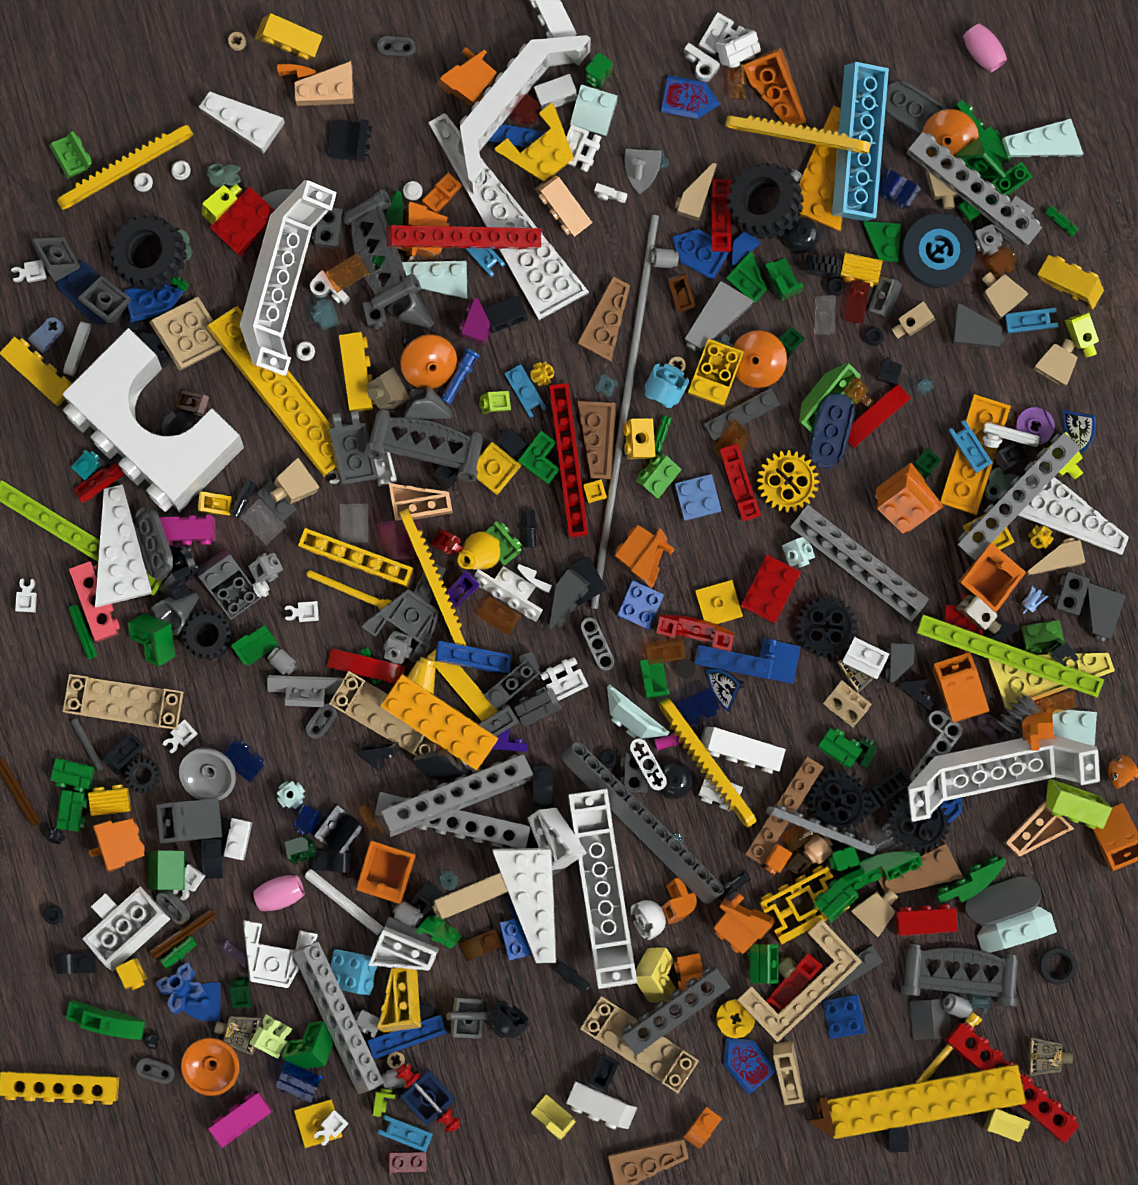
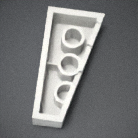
[529,0,577,38]
[199,92,285,154]
[700,726,786,774]

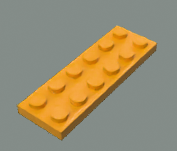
[940,394,1011,515]
[380,674,498,771]

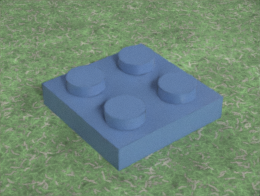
[675,474,721,521]

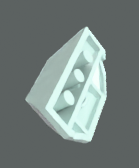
[607,684,670,739]
[977,906,1057,953]

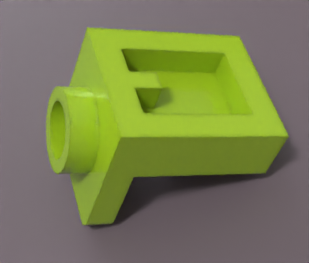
[479,391,511,414]
[373,1088,396,1117]

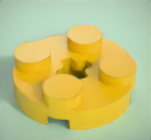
[716,999,755,1038]

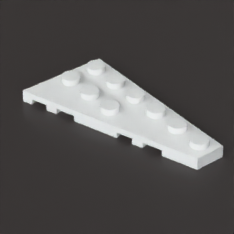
[1017,460,1129,555]
[493,848,556,963]

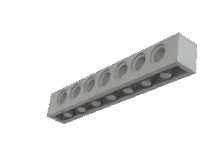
[906,132,1042,249]
[957,433,1081,561]
[791,505,929,622]
[381,754,533,837]
[375,792,531,849]
[293,942,384,1094]

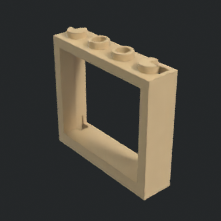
[433,873,508,919]

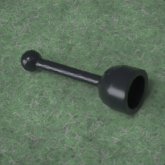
[114,1033,159,1049]

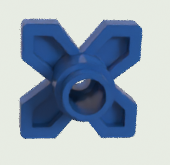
[156,962,207,1015]

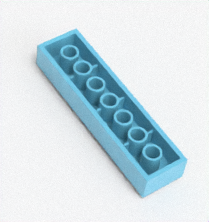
[832,62,889,221]

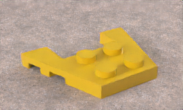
[494,103,574,182]

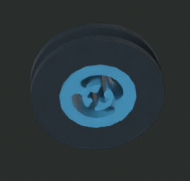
[901,213,976,288]

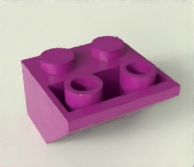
[460,298,491,347]

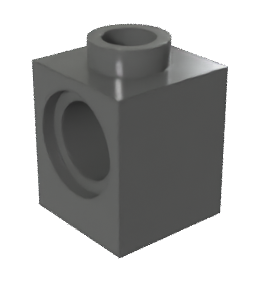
[363,301,387,330]

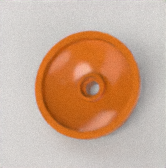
[922,109,979,165]
[733,330,787,388]
[400,334,457,389]
[181,1038,240,1096]

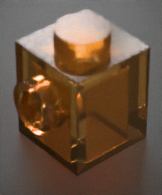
[986,246,1017,278]

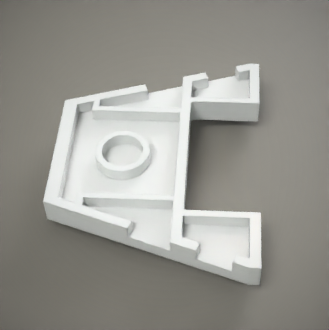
[243,920,318,988]

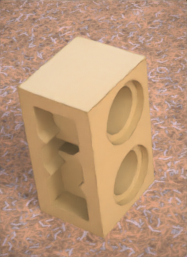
[823,680,872,727]

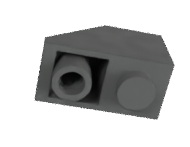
[885,643,914,683]

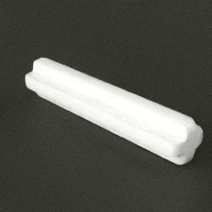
[983,422,1040,447]

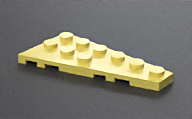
[987,653,1115,709]

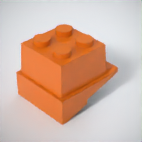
[436,47,497,106]
[397,202,449,262]
[875,463,943,534]
[615,525,675,589]
[958,542,1026,613]
[88,819,145,873]
[356,841,416,904]
[714,893,774,954]

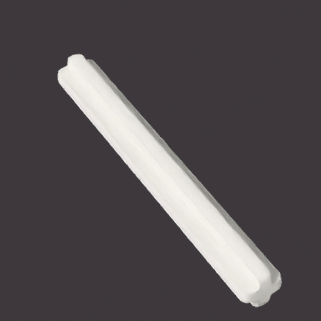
[304,869,384,935]

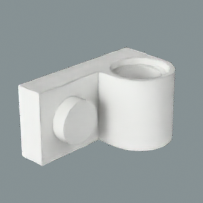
[684,43,720,82]
[310,270,350,305]

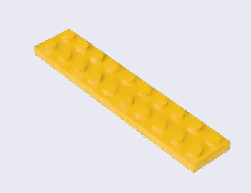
[207,306,336,477]
[828,1064,1026,1139]

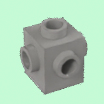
[973,224,1003,256]
[248,553,283,583]
[383,631,412,664]

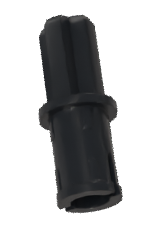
[229,480,256,518]
[523,510,538,548]
[718,870,751,901]
[555,962,591,993]

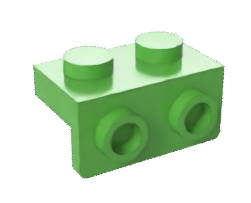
[49,131,91,179]
[635,452,682,499]
[486,521,522,566]
[1021,620,1064,655]

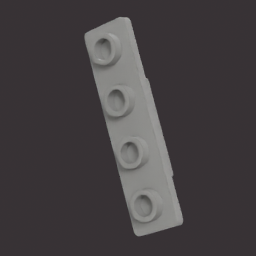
[267,675,344,707]

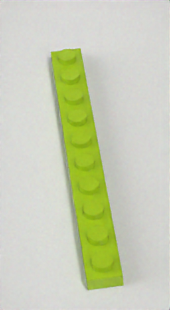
[0,480,164,596]
[916,615,1104,698]

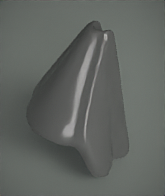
[387,293,434,328]
[403,386,452,419]
[151,591,199,635]

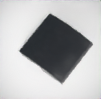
[555,556,607,608]
[413,749,468,780]

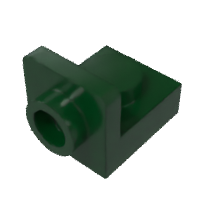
[779,326,805,360]
[913,448,942,480]
[858,738,878,769]
[229,976,252,1009]

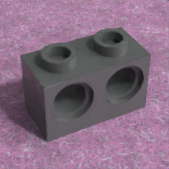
[312,208,344,250]
[1053,572,1090,617]
[621,753,649,793]

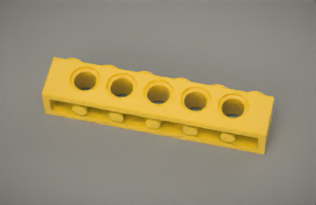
[298,528,414,587]
[0,1071,119,1105]

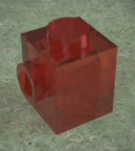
[512,93,541,126]

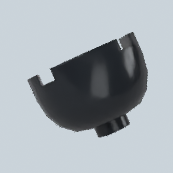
[782,215,821,254]
[160,409,197,437]
[655,761,693,799]
[490,1001,529,1038]

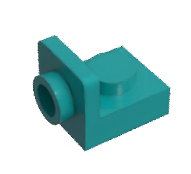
[71,449,101,480]

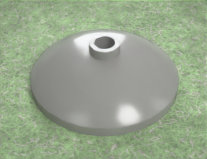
[179,748,236,800]

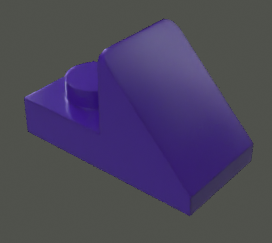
[445,571,480,608]
[492,728,528,752]

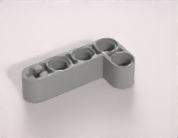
[910,711,962,782]

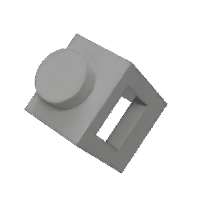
[354,1009,381,1038]

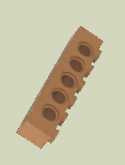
[745,757,823,865]

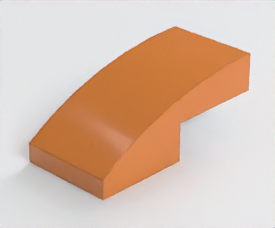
[277,64,317,80]
[421,172,462,213]

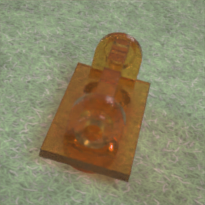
[1035,690,1076,714]

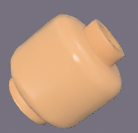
[803,835,833,864]

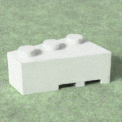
[528,808,587,870]
[368,926,439,970]
[566,1082,637,1129]

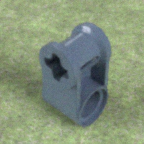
[28,317,64,353]

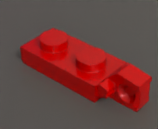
[74,462,125,503]
[430,529,464,555]

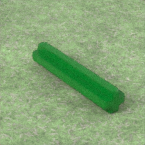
[68,604,97,659]

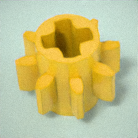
[530,362,554,386]
[1028,525,1054,549]

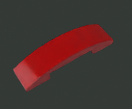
[712,179,732,252]
[848,384,911,448]
[719,443,761,522]
[656,615,735,652]
[327,648,406,684]
[766,953,823,1014]

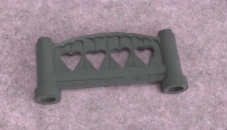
[342,189,421,309]
[364,409,483,482]
[901,944,1018,1007]

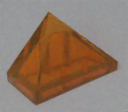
[712,419,748,459]

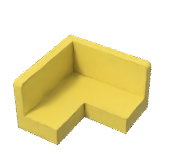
[635,947,676,1003]
[531,1095,576,1140]
[983,1109,1030,1142]

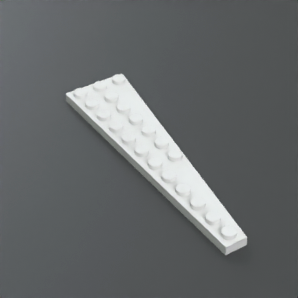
[428,113,589,320]

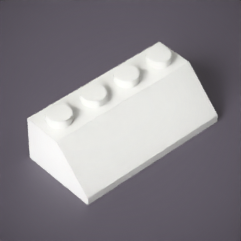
[83,886,170,971]

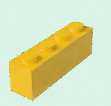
[339,332,376,412]
[0,337,72,407]

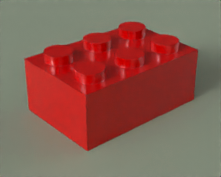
[210,186,275,257]
[740,555,801,625]
[895,904,958,936]

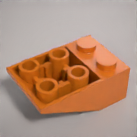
[933,652,989,723]
[1092,803,1138,871]

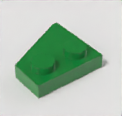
[863,221,901,263]
[726,251,767,304]
[415,912,462,949]

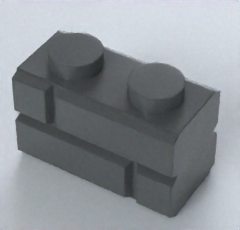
[514,687,562,727]

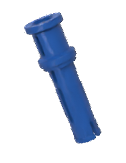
[440,348,480,405]

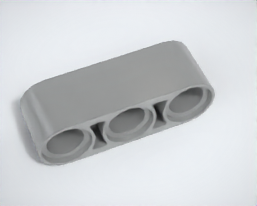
[581,618,614,671]

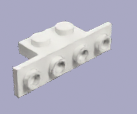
[474,566,543,622]

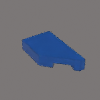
[732,231,760,267]

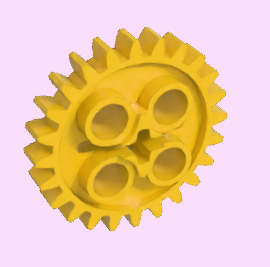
[757,450,819,513]

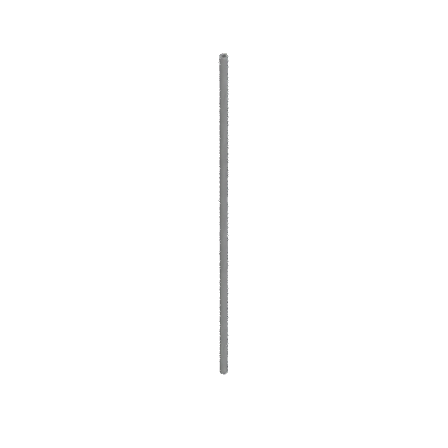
[590,215,659,609]

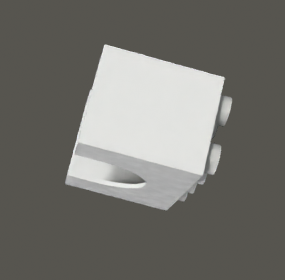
[63,328,244,513]

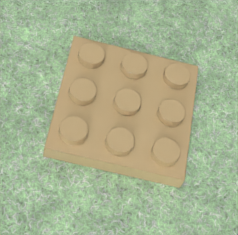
[150,297,223,371]

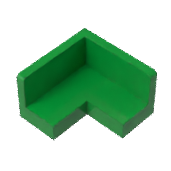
[764,258,804,301]
[518,431,560,486]
[128,613,175,666]
[231,625,279,667]
[640,658,670,700]
[282,1021,334,1070]

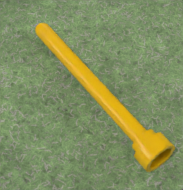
[306,570,392,610]
[916,1011,982,1083]

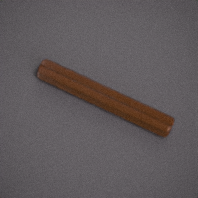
[0,758,40,826]
[149,909,217,959]

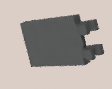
[328,410,378,486]

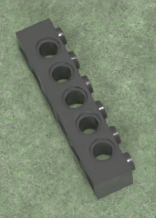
[621,965,730,1056]

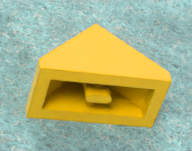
[198,492,232,516]

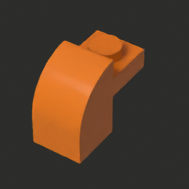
[1022,712,1054,751]
[661,878,697,925]
[683,1106,722,1149]

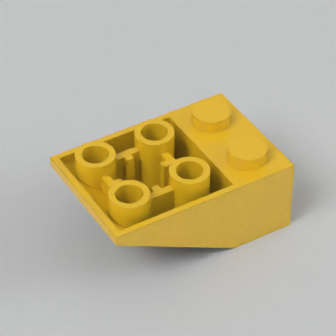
[688,339,744,407]

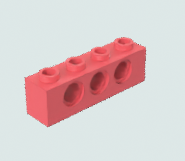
[69,561,120,642]

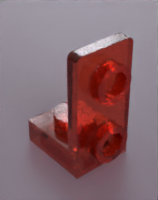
[844,280,870,324]

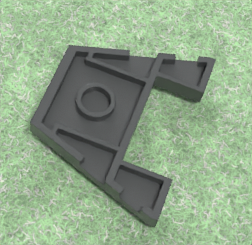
[360,589,439,664]

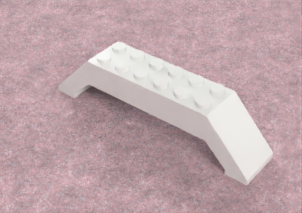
[460,35,590,194]
[240,180,337,376]
[908,735,1100,822]
[569,789,637,989]

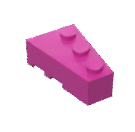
[160,515,216,546]
[209,1092,273,1148]

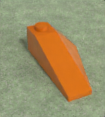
[743,48,807,126]

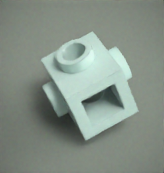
[782,537,815,568]
[277,781,305,809]

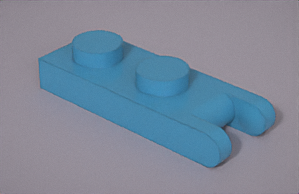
[465,248,505,277]
[1005,308,1059,334]
[505,364,547,418]
[948,420,993,474]
[377,1115,433,1152]

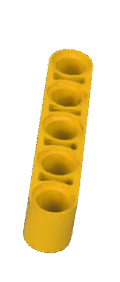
[427,649,498,721]

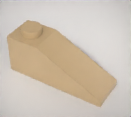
[675,163,717,221]
[1026,538,1085,576]
[773,1041,804,1105]

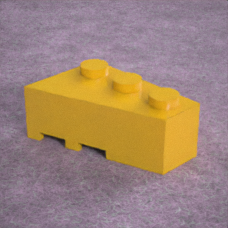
[254,13,322,60]
[1038,255,1104,310]
[377,967,421,1033]

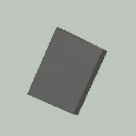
[32,237,80,282]
[78,276,131,323]
[450,997,485,1039]
[910,998,951,1040]

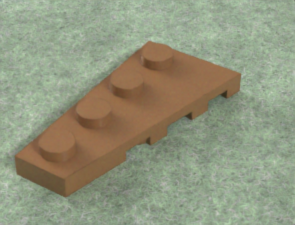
[577,276,630,362]
[577,401,616,480]
[878,844,963,894]
[608,1138,688,1185]

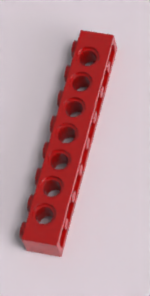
[387,225,541,250]
[549,383,588,539]
[944,1022,1080,1143]

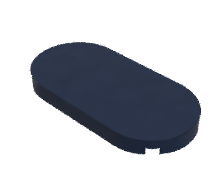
[57,261,113,325]
[808,393,855,469]

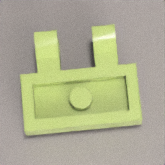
[250,1014,292,1059]

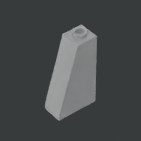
[684,281,753,352]

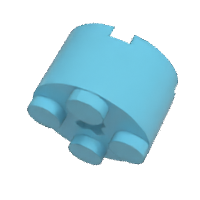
[645,364,689,408]

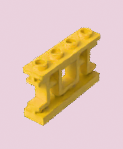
[759,865,850,944]

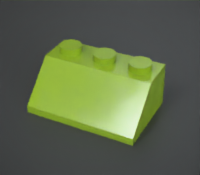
[1046,778,1112,829]

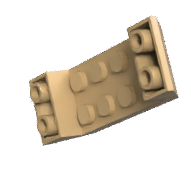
[329,671,439,756]
[63,674,184,730]
[580,996,699,1093]

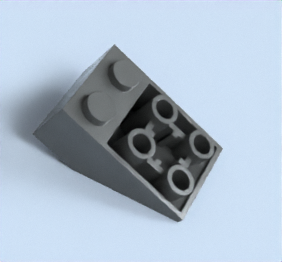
[197,548,262,620]
[156,798,222,844]

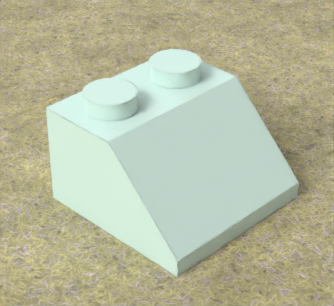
[570,85,618,136]

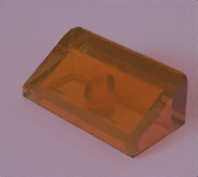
[325,254,369,293]
[477,596,521,635]
[645,637,686,665]
[781,816,820,852]

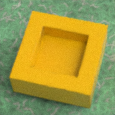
[583,479,607,504]

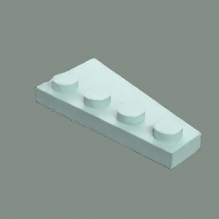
[1002,119,1083,157]
[390,261,467,300]
[1021,707,1097,746]

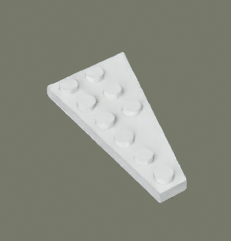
[95,484,152,608]

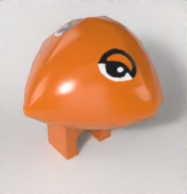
[1108,754,1138,789]

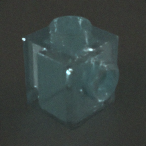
[312,299,340,330]

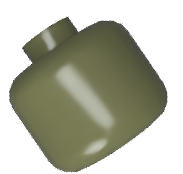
[778,957,797,978]

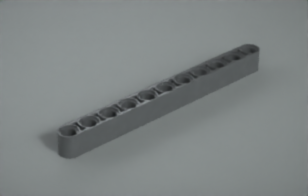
[562,742,724,904]

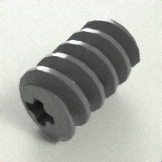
[996,691,1038,734]

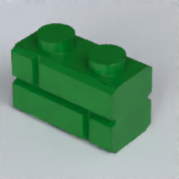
[586,53,613,88]
[817,727,862,769]
[50,758,95,792]
[56,790,89,832]
[827,846,860,871]
[813,877,858,923]
[748,944,778,984]

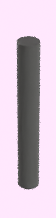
[71,718,105,772]
[446,1012,491,1020]

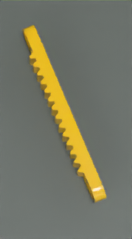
[725,116,871,154]
[57,125,193,210]
[399,509,466,646]
[658,698,756,828]

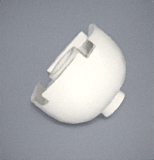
[630,900,666,940]

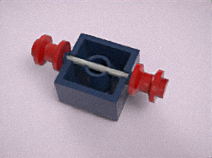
[395,1063,461,1133]

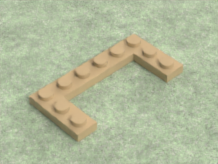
[737,919,862,1042]

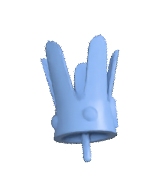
[1021,585,1048,614]

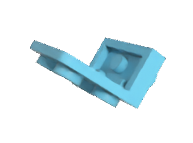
[330,949,377,995]

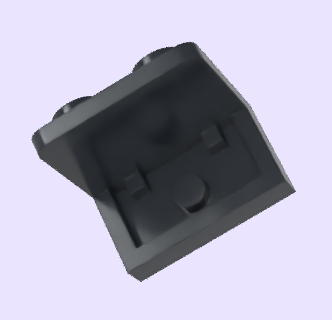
[328,119,373,162]
[312,804,363,856]

